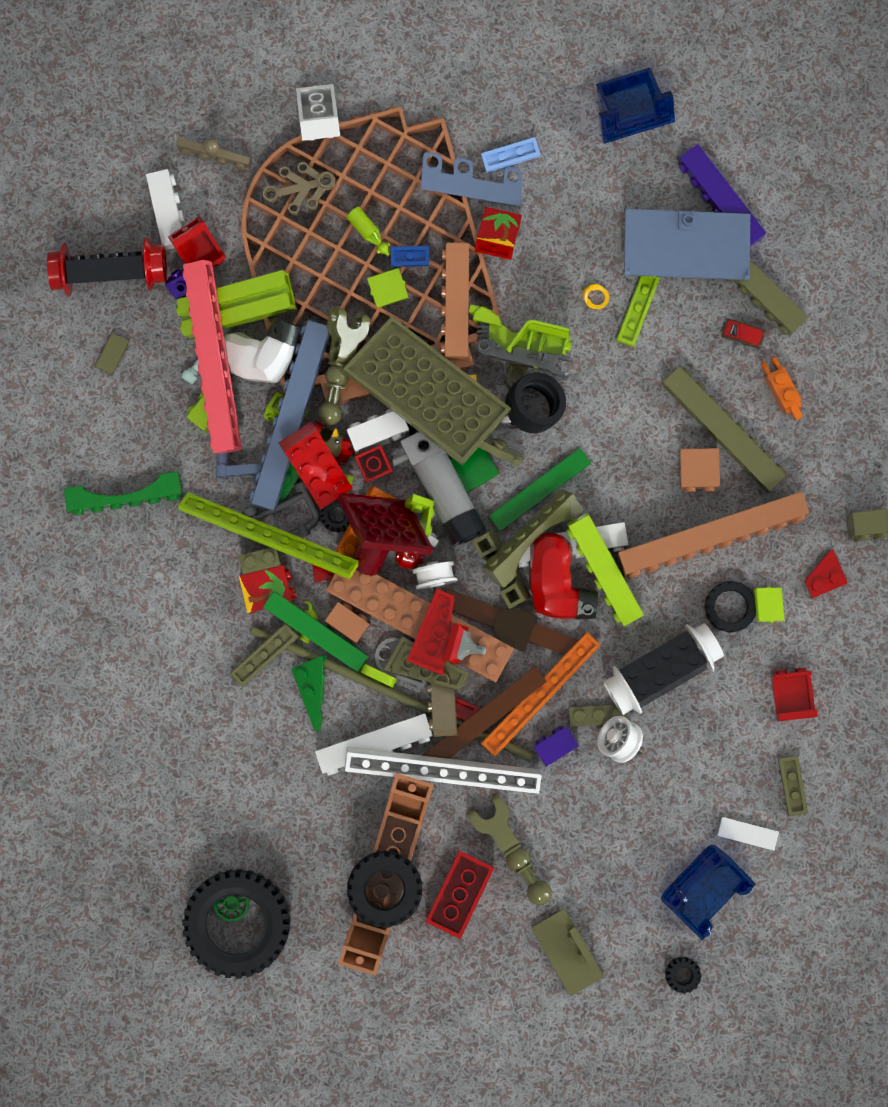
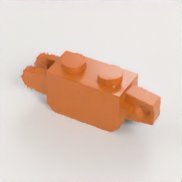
[760,356,803,421]

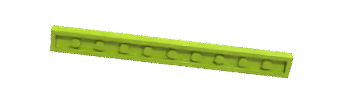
[178,492,358,579]

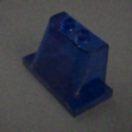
[596,68,675,144]

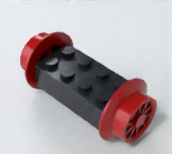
[47,237,167,297]

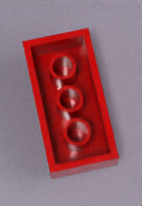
[278,422,353,509]
[425,850,494,939]

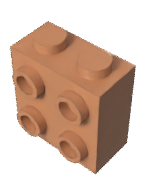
[679,448,720,493]

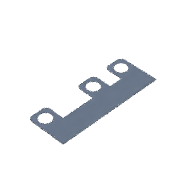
[421,152,522,206]

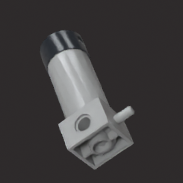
[392,432,486,547]

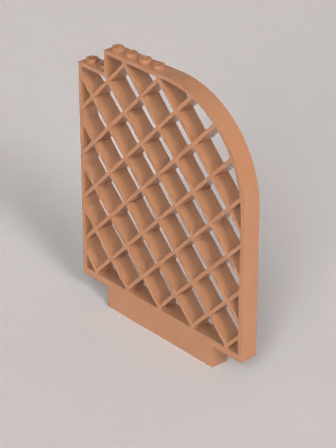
[241,106,502,405]

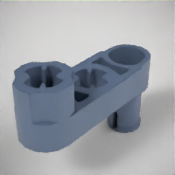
[215,453,263,484]

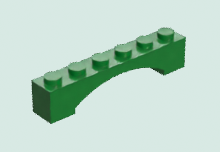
[64,471,183,516]

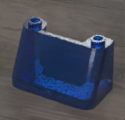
[661,844,756,941]

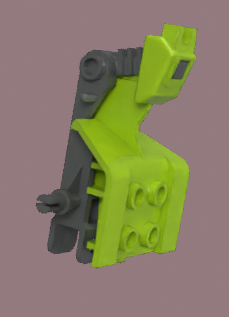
[469,304,573,378]

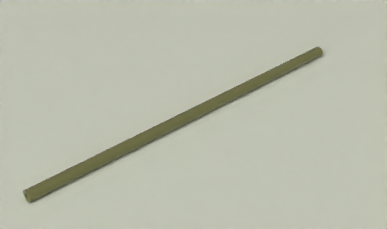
[250,625,534,761]

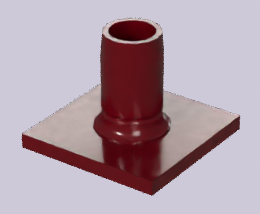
[338,493,433,576]

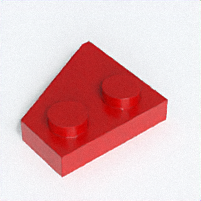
[804,550,848,598]

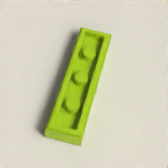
[616,276,660,347]

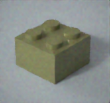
[846,509,888,542]

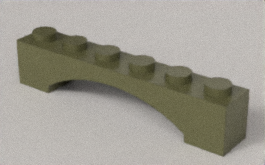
[483,489,584,588]

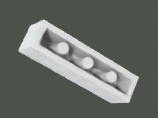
[146,169,185,250]

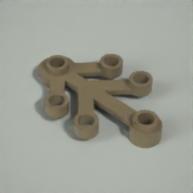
[263,162,336,215]

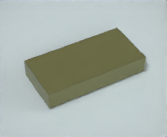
[95,333,130,375]

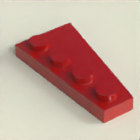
[407,589,455,676]

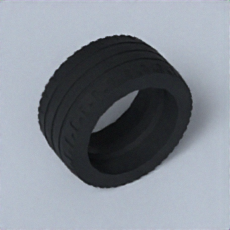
[505,372,566,434]

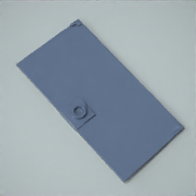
[623,209,750,281]

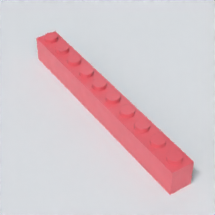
[183,260,242,454]

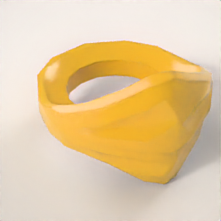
[582,284,609,309]

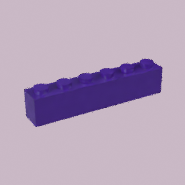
[678,144,766,248]

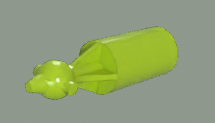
[346,207,390,256]

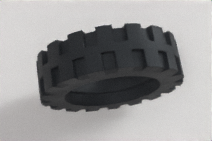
[704,581,756,633]

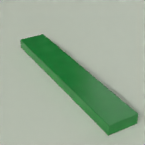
[488,448,591,532]
[263,591,369,672]

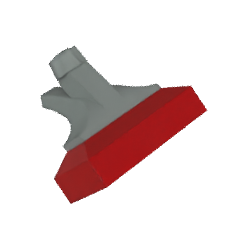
[443,622,486,665]

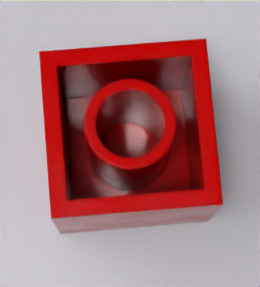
[354,445,392,483]

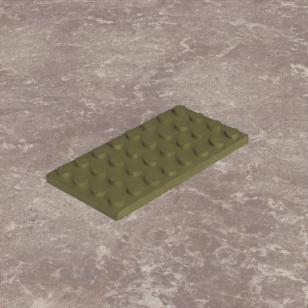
[343,316,511,465]

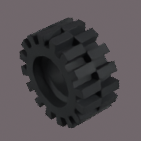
[320,499,350,533]
[665,957,702,994]

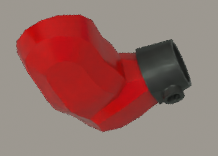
[529,533,598,620]

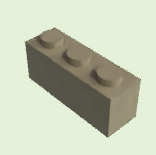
[427,682,457,737]

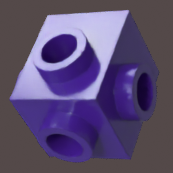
[165,268,187,300]

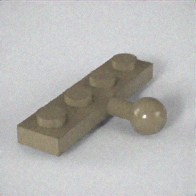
[176,138,252,170]

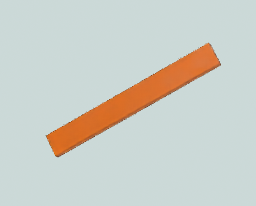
[481,632,601,757]

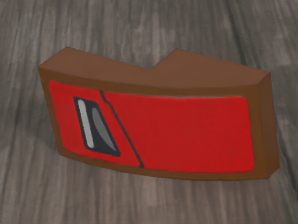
[721,318,766,349]

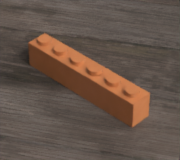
[441,243,469,360]

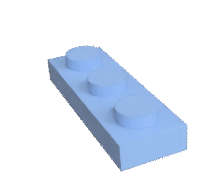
[481,137,541,173]

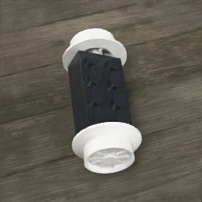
[603,623,724,715]

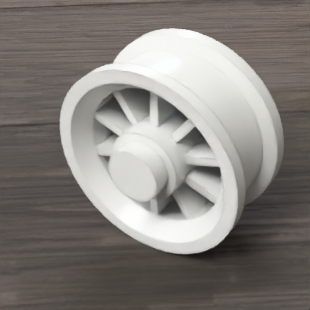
[412,561,458,592]
[597,716,643,763]

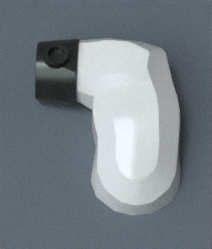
[224,318,301,383]

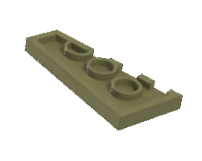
[384,636,469,690]

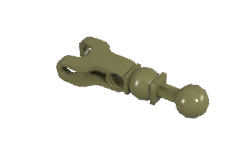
[318,307,370,426]
[467,793,552,905]

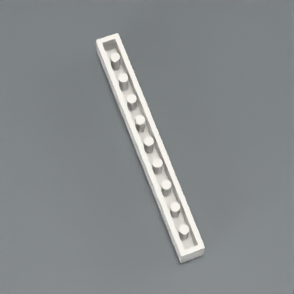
[345,747,542,794]

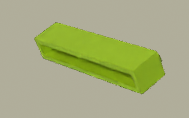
[566,513,644,626]

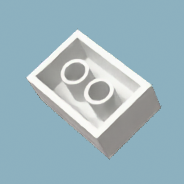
[296,84,340,141]

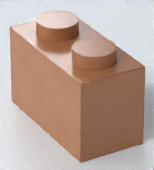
[325,602,370,644]

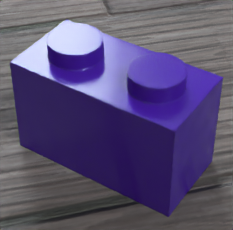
[533,726,579,767]

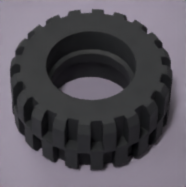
[347,851,422,928]

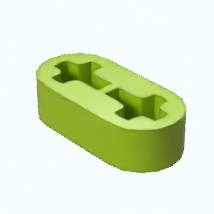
[360,664,397,688]

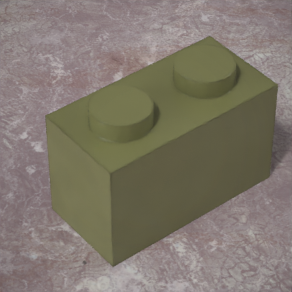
[239,548,282,575]

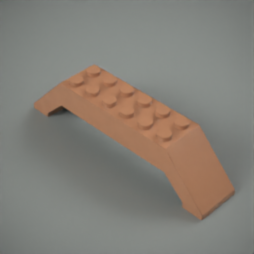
[338,773,434,976]

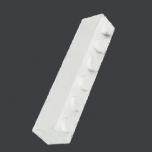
[518,522,628,568]
[315,714,433,776]

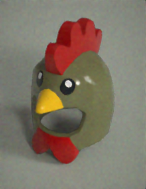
[314,420,353,465]

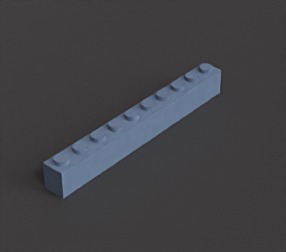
[250,320,330,512]

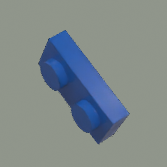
[391,246,429,267]

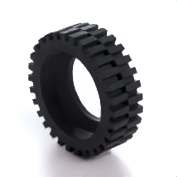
[182,869,291,979]

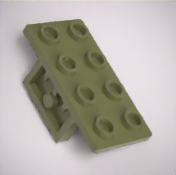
[532,909,603,996]

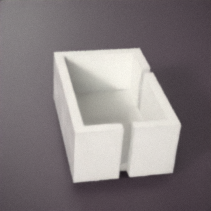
[347,409,410,455]

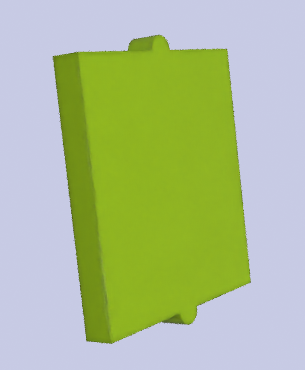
[367,268,409,308]
[754,586,785,624]

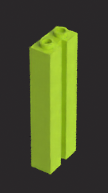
[176,270,296,338]

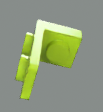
[405,494,435,537]

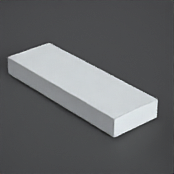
[717,817,779,851]

